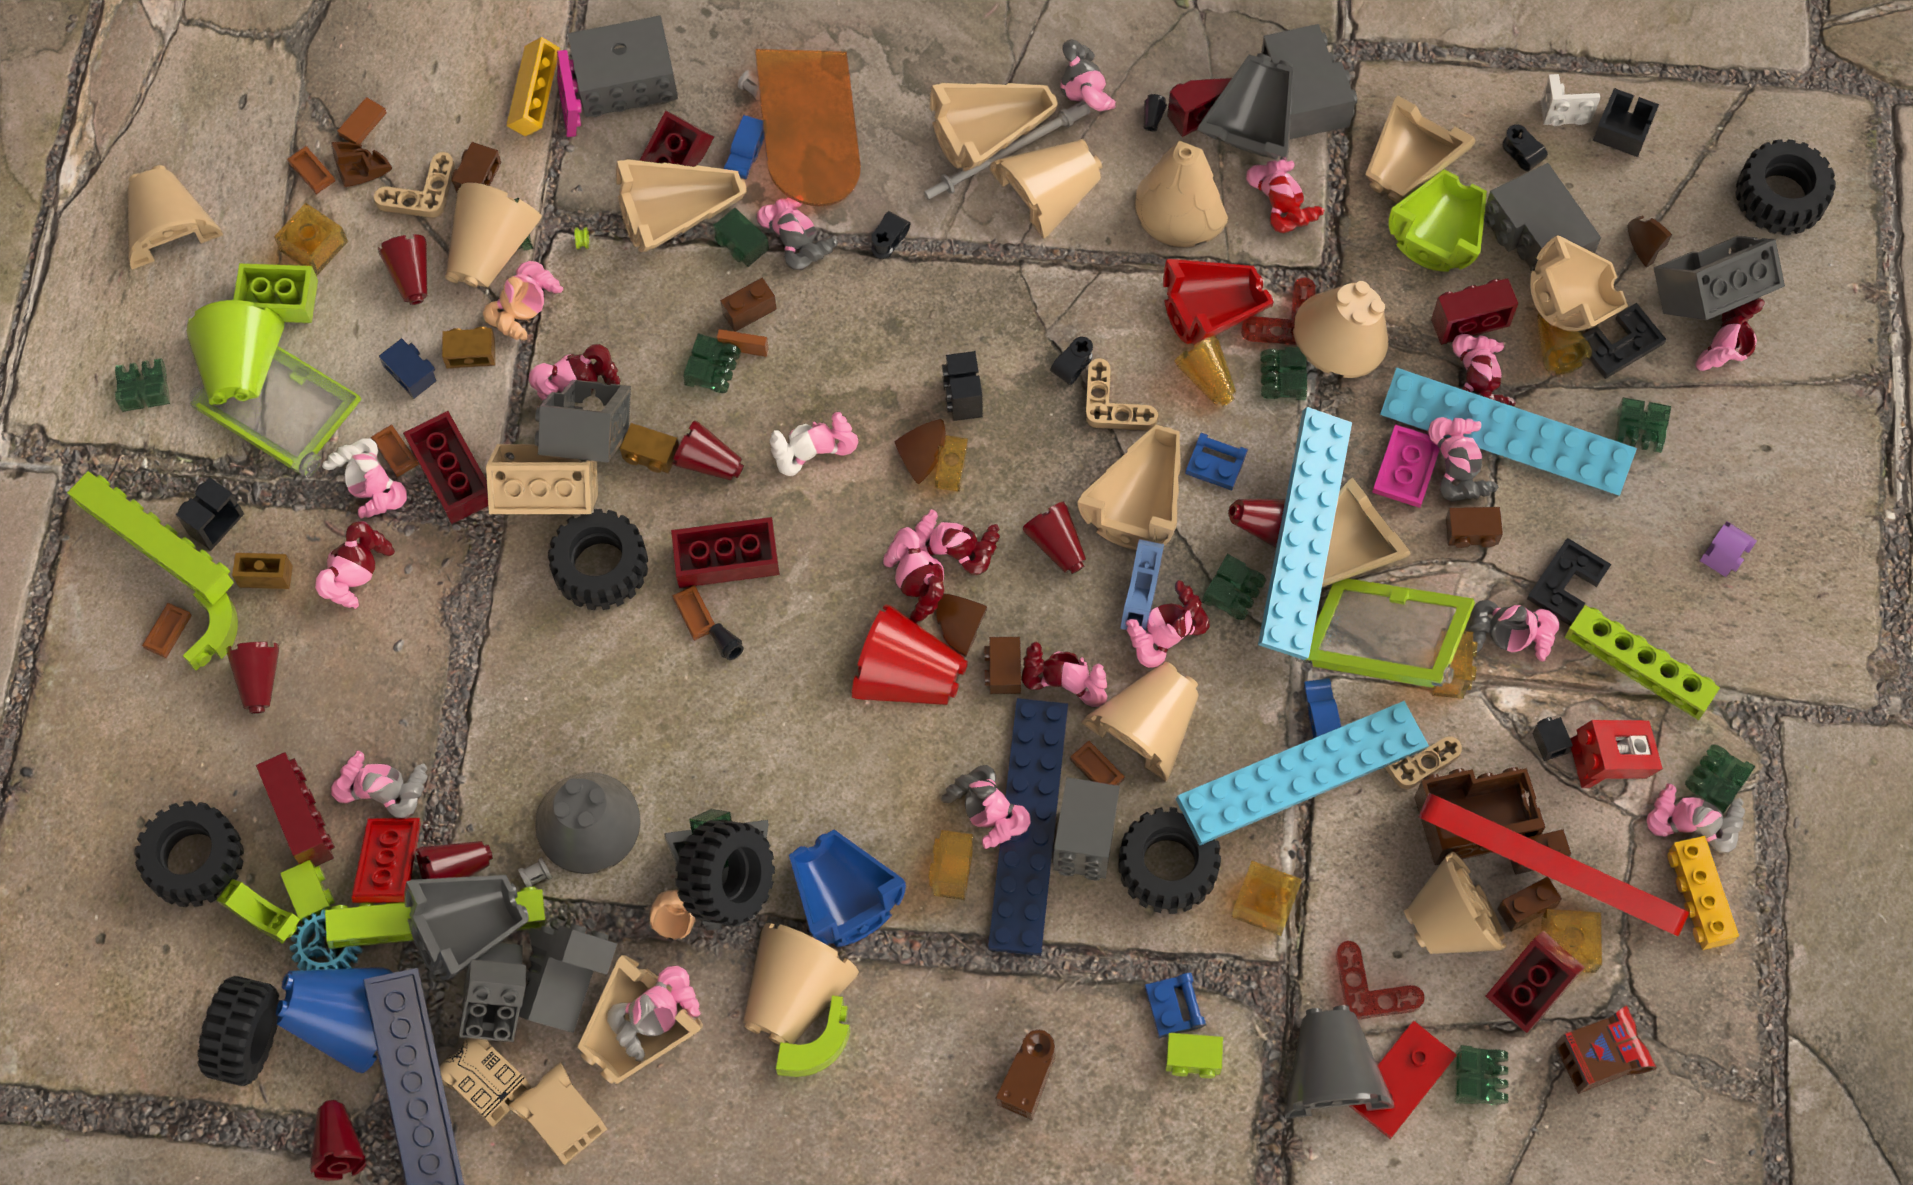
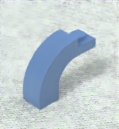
[1120,539,1164,631]

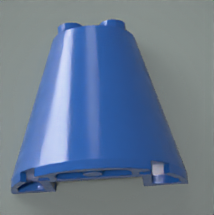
[789,829,906,947]
[276,967,393,1074]

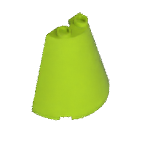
[1389,169,1487,272]
[186,300,285,405]

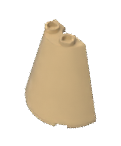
[1365,95,1475,204]
[990,139,1102,239]
[128,165,223,269]
[445,183,542,287]
[1530,236,1629,331]
[1322,478,1411,587]
[1082,662,1199,781]
[743,923,859,1045]
[577,955,703,1084]

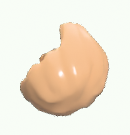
[649,889,696,940]

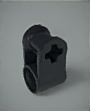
[1502,124,1548,172]
[871,211,911,259]
[1050,336,1093,385]

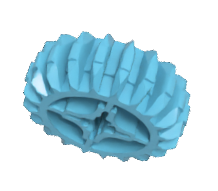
[290,909,363,970]

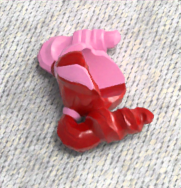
[1246,160,1325,234]

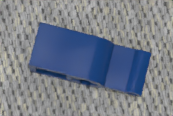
[724,115,767,179]
[1304,678,1341,739]

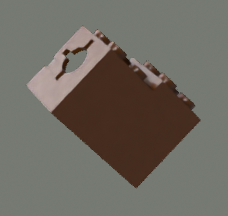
[1414,767,1545,866]

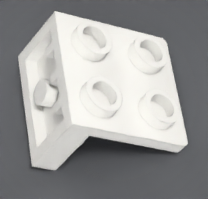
[1540,74,1600,126]

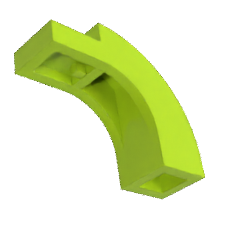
[182,592,238,671]
[216,879,300,944]
[776,995,850,1077]

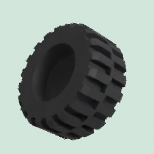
[1735,139,1836,235]
[548,509,648,610]
[134,801,244,907]
[1118,807,1221,914]
[675,819,775,926]
[197,976,280,1086]

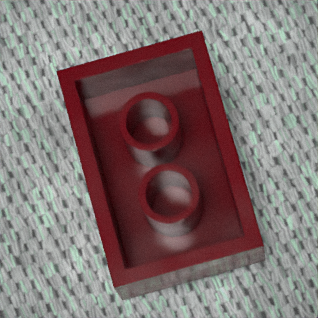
[1431,278,1518,345]
[1485,931,1585,1033]

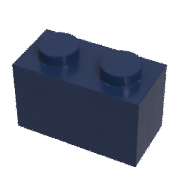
[379,338,437,399]

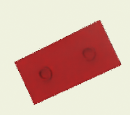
[351,818,421,903]
[1348,1021,1457,1140]

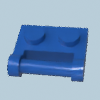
[1185,433,1248,491]
[1145,973,1206,1038]

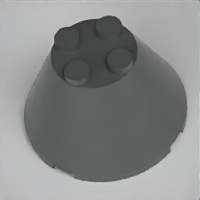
[535,772,641,874]

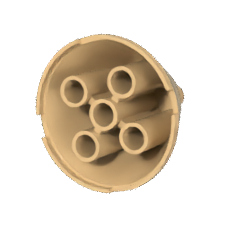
[1293,281,1388,378]
[1404,852,1507,954]

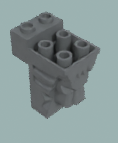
[519,923,617,1033]
[459,943,526,1042]

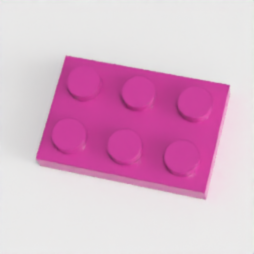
[556,50,581,137]
[1372,425,1440,508]

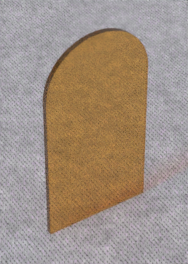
[755,49,861,207]

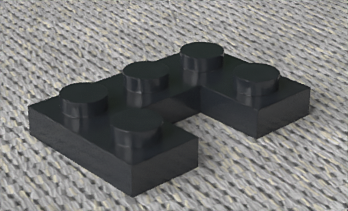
[1576,303,1667,379]
[1527,538,1611,626]

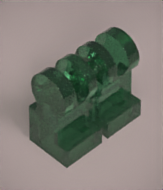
[683,333,741,393]
[1260,347,1308,400]
[115,358,170,412]
[1615,397,1671,453]
[1202,553,1267,620]
[1685,744,1756,814]
[1456,1045,1509,1105]

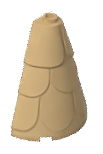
[930,83,1058,171]
[1135,141,1228,247]
[616,159,746,252]
[1077,425,1180,550]

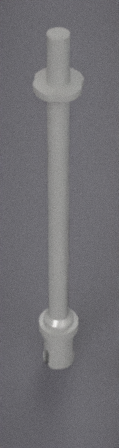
[924,100,1090,200]

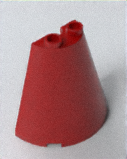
[1163,259,1274,345]
[852,604,968,705]

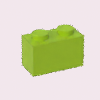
[280,860,335,925]
[1166,1033,1223,1078]

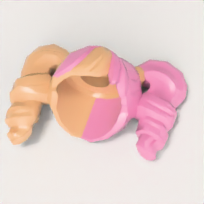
[483,261,563,341]

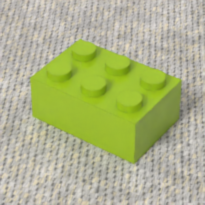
[233,263,318,323]

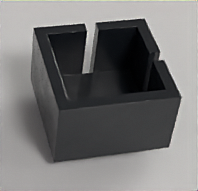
[1593,88,1659,157]
[942,351,983,421]
[175,477,244,551]

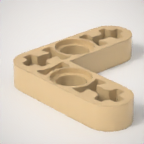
[374,152,455,218]
[1086,358,1158,430]
[1384,737,1462,789]

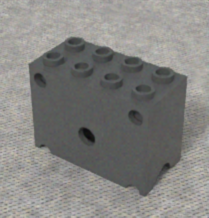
[568,15,678,117]

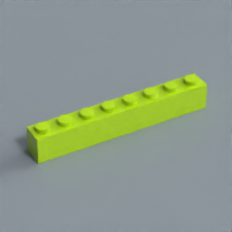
[67,471,234,605]
[325,887,545,949]

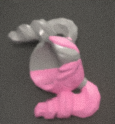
[331,751,428,818]
[1646,784,1745,853]
[607,966,701,1062]

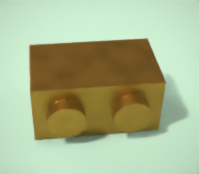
[442,327,496,369]
[620,423,679,474]
[232,552,293,589]

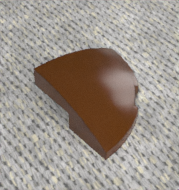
[331,142,392,187]
[1627,216,1672,268]
[894,419,946,484]
[936,593,987,657]

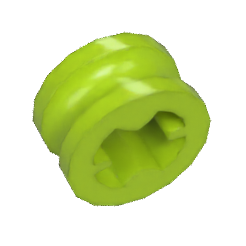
[575,227,589,250]

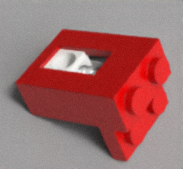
[1570,720,1663,788]

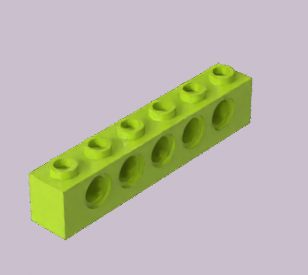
[1565,605,1720,720]

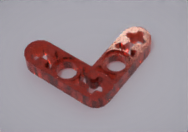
[1241,277,1316,345]
[1336,941,1425,1019]

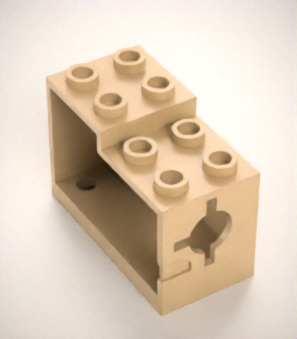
[486,444,598,514]

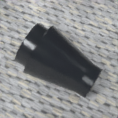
[1143,94,1167,132]
[709,623,744,660]

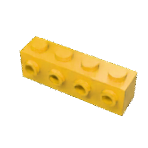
[506,37,560,136]
[1667,836,1739,950]

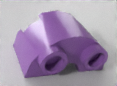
[1700,521,1757,577]

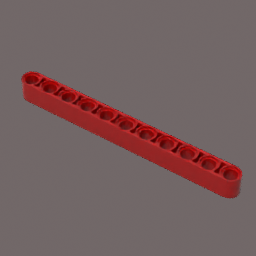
[1418,793,1690,937]

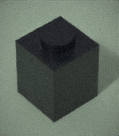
[1532,717,1573,761]

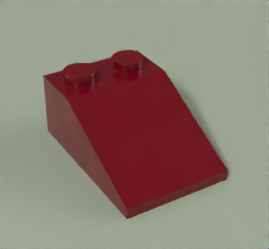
[1167,78,1232,137]
[639,110,714,167]

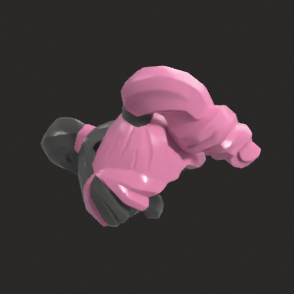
[1060,39,1115,111]
[757,196,838,270]
[1428,417,1499,502]
[1468,600,1560,662]
[941,765,1031,849]

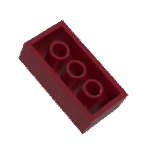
[403,411,489,524]
[671,517,780,588]
[256,752,335,867]

